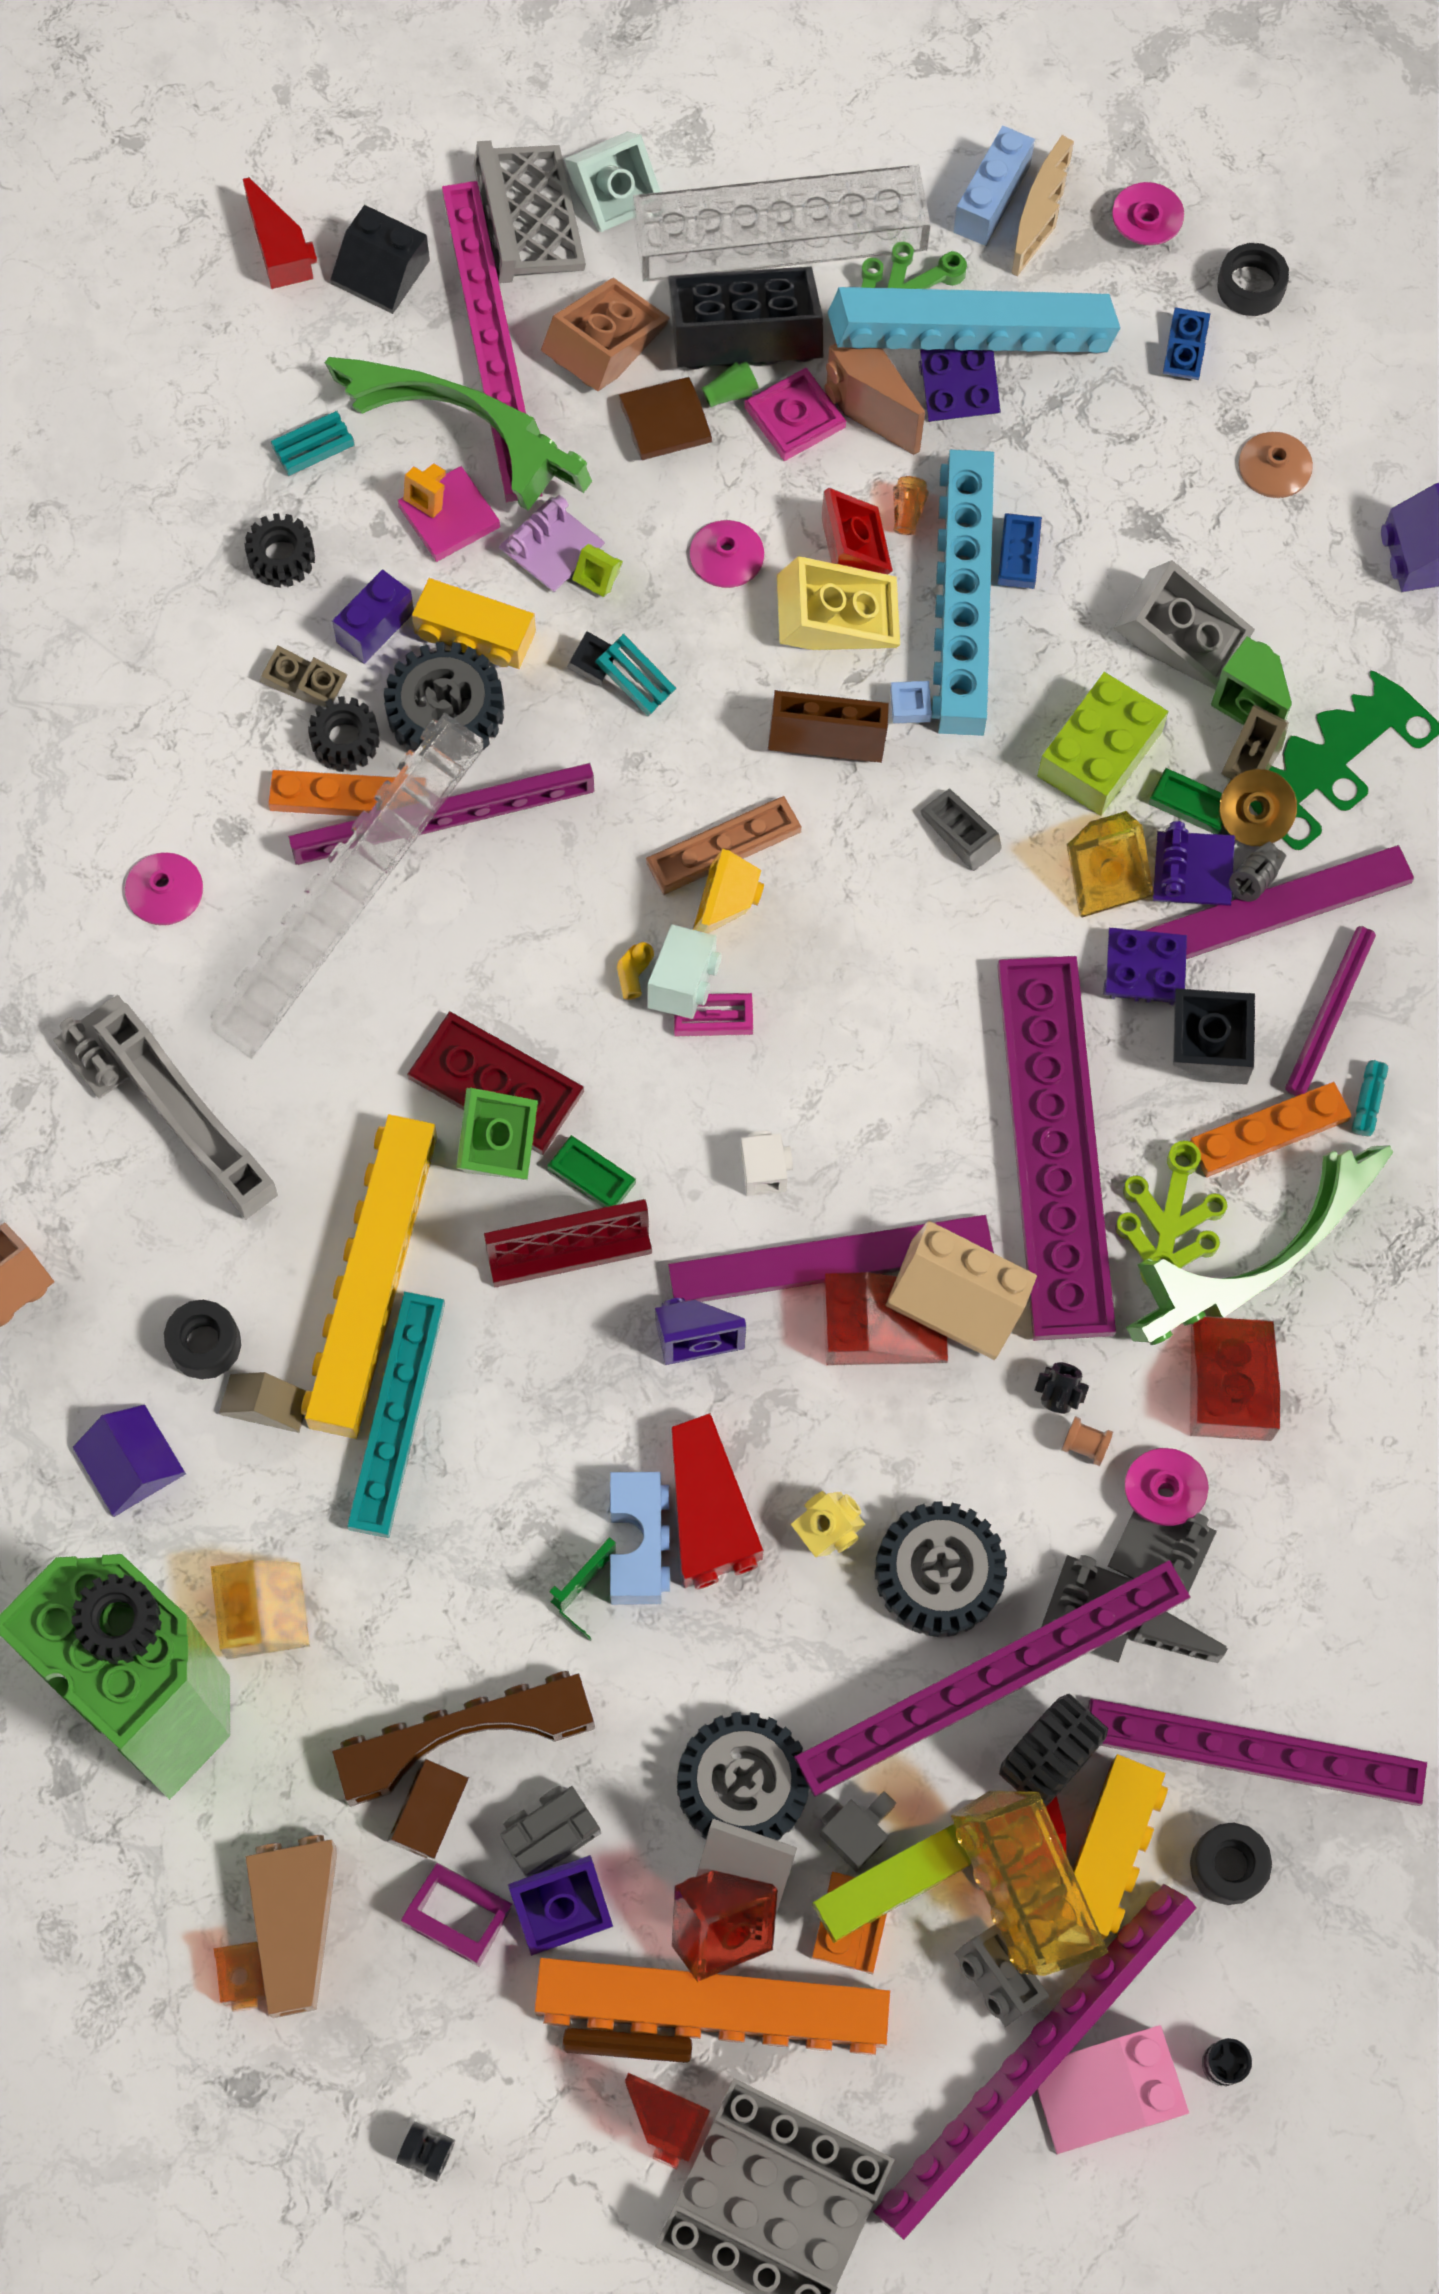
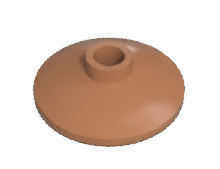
[1239,432,1313,498]

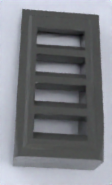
[920,788,1002,871]
[1133,1612,1228,1663]

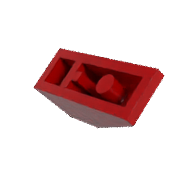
[242,177,317,289]

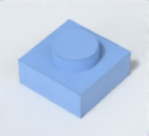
[890,681,932,723]

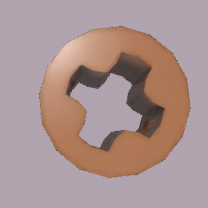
[1061,1416,1113,1466]

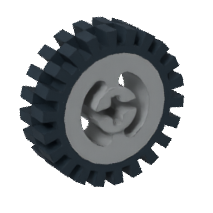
[874,1501,1007,1637]
[677,1712,809,1841]

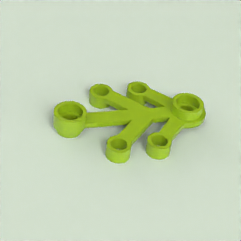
[1115,1141,1227,1286]

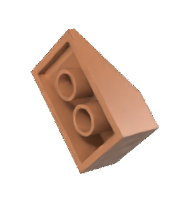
[541,277,670,391]
[824,343,925,455]

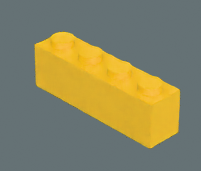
[1054,1754,1168,1941]

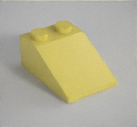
[777,556,900,650]

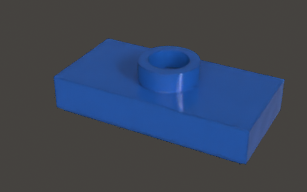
[997,513,1042,589]

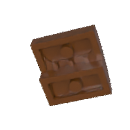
[619,377,712,460]

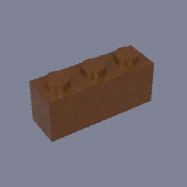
[768,690,889,763]

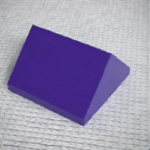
[73,1404,186,1517]
[508,1855,613,1956]

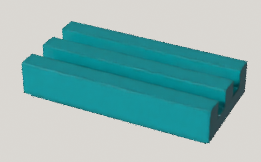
[271,411,355,476]
[595,633,677,716]

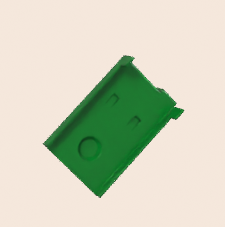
[549,1537,616,1641]

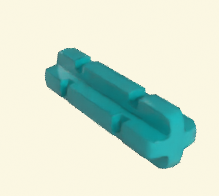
[1352,1060,1388,1137]

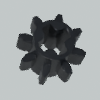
[1034,1362,1089,1414]

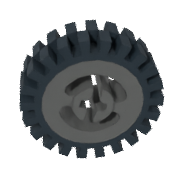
[384,642,505,763]

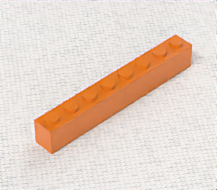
[535,1958,890,2055]

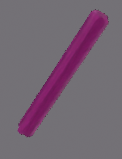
[1285,926,1376,1096]

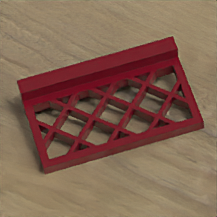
[484,1199,652,1288]

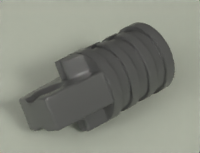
[1229,841,1287,902]

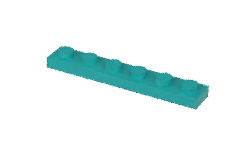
[347,1291,445,1538]

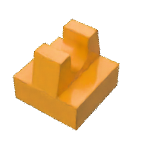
[403,463,446,518]

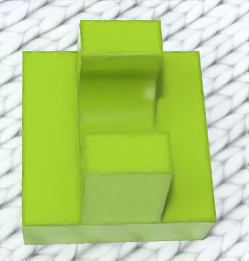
[572,544,623,597]

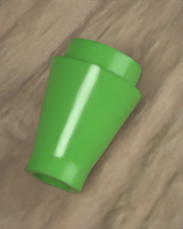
[702,362,759,408]

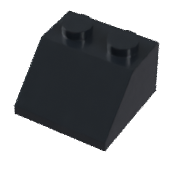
[330,204,430,314]
[1173,988,1255,1085]

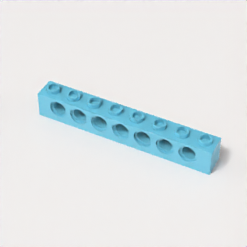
[932,449,994,736]

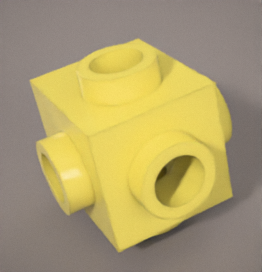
[791,1491,866,1558]

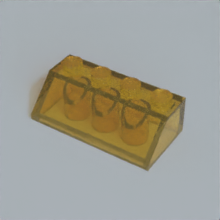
[951,1791,1108,1976]

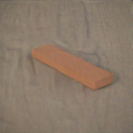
[646,796,802,895]

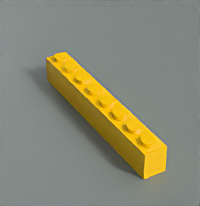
[301,1114,438,1439]

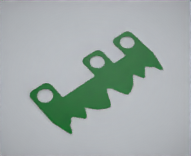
[1250,670,1439,850]

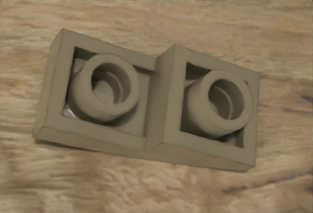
[259,645,348,707]

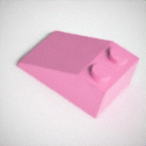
[1037,2025,1189,2155]

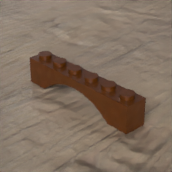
[332,1671,595,1807]

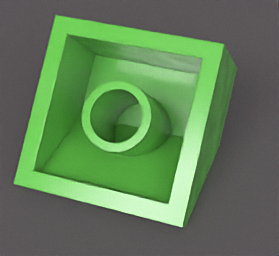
[1211,636,1292,726]

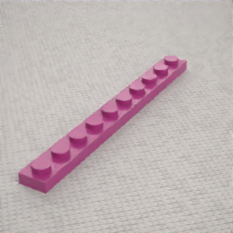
[442,181,543,503]

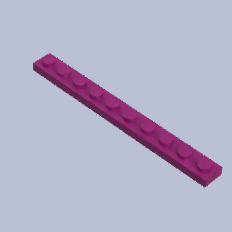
[794,1560,1191,1797]
[873,1884,1197,2240]

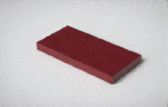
[407,1011,584,1155]

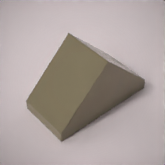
[1221,705,1289,780]
[219,1372,306,1433]

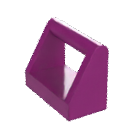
[401,1863,513,1967]

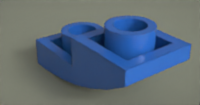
[1163,307,1211,380]

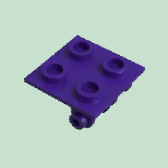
[918,349,1001,422]
[1153,821,1235,906]
[1103,927,1187,1005]

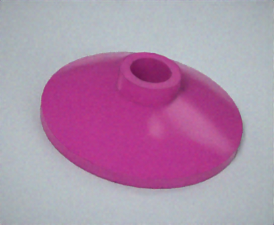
[1112,182,1184,245]
[690,520,764,588]
[125,852,203,925]
[1125,1448,1209,1526]

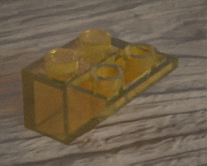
[210,1560,310,1659]

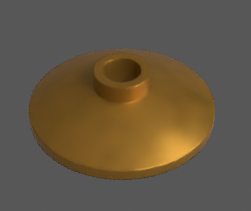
[1219,769,1297,846]

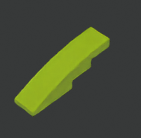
[812,1823,978,1943]

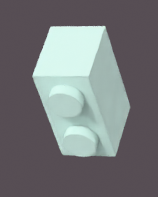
[648,924,721,1019]

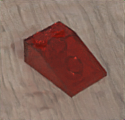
[823,1272,948,1366]
[1190,1317,1280,1441]

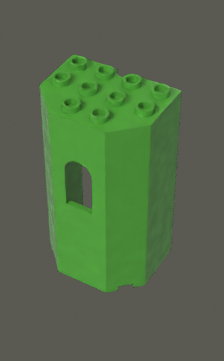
[0,1554,230,1800]

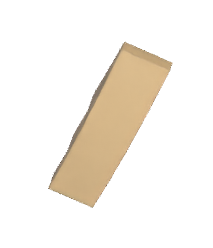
[1012,135,1074,277]

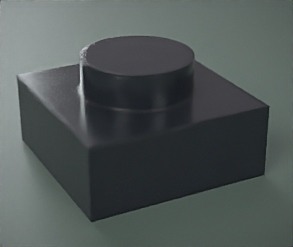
[567,631,620,685]

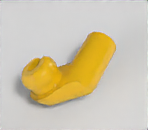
[617,942,654,1000]

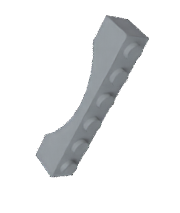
[94,1003,278,1220]

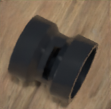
[1202,2038,1252,2087]
[396,2121,455,2182]

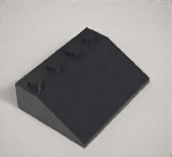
[668,266,824,369]

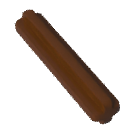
[562,2028,693,2063]

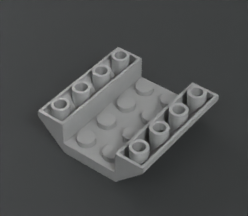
[655,2078,895,2294]

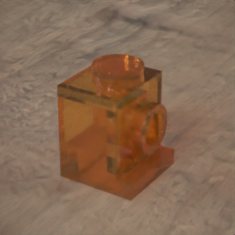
[213,1941,266,2012]

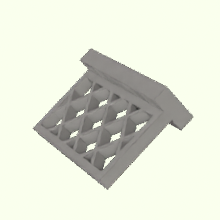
[473,140,586,283]

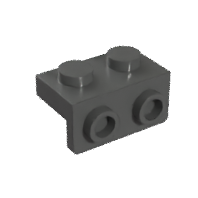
[955,1922,1050,2027]

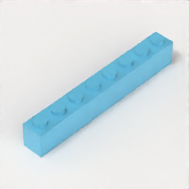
[828,287,1121,353]

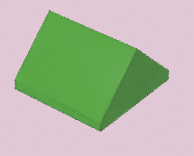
[456,1088,538,1180]

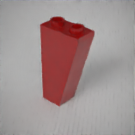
[672,1413,764,1590]

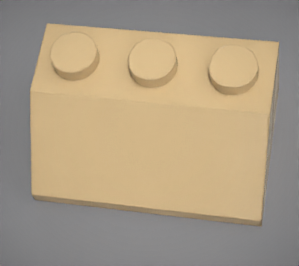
[885,1221,1037,1360]

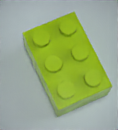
[1037,672,1169,816]

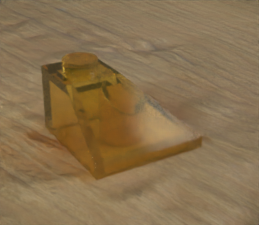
[1066,811,1153,918]

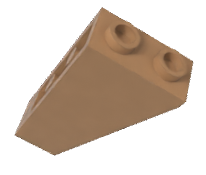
[245,1835,337,2018]

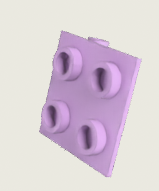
[499,495,605,592]

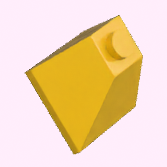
[692,849,764,934]

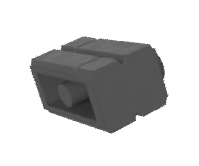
[500,1785,601,1878]

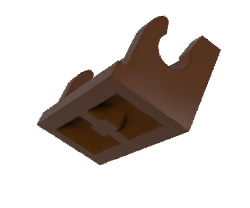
[387,1759,469,1859]

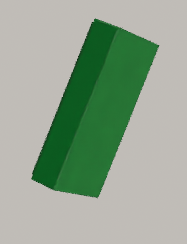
[1148,768,1223,835]
[547,1135,636,1208]

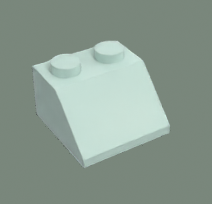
[564,131,665,232]

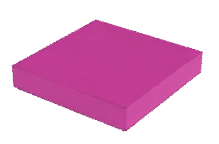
[744,367,846,461]
[398,466,500,562]

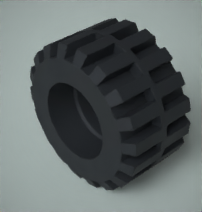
[999,1693,1109,1810]

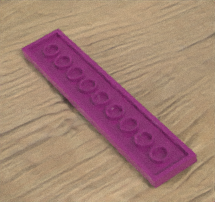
[997,956,1116,1341]

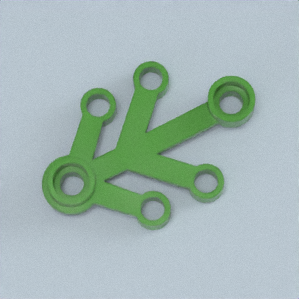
[861,242,967,289]

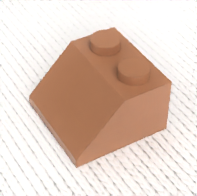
[0,1222,54,1327]

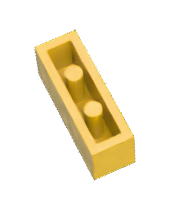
[412,578,536,669]

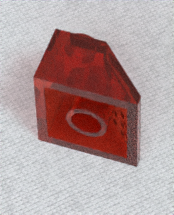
[671,1870,778,1982]
[625,2072,711,2170]

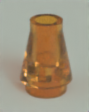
[893,476,929,535]

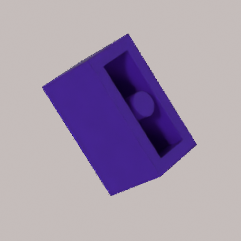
[332,569,414,664]

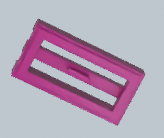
[674,993,753,1036]

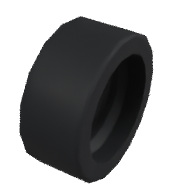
[1217,243,1289,316]

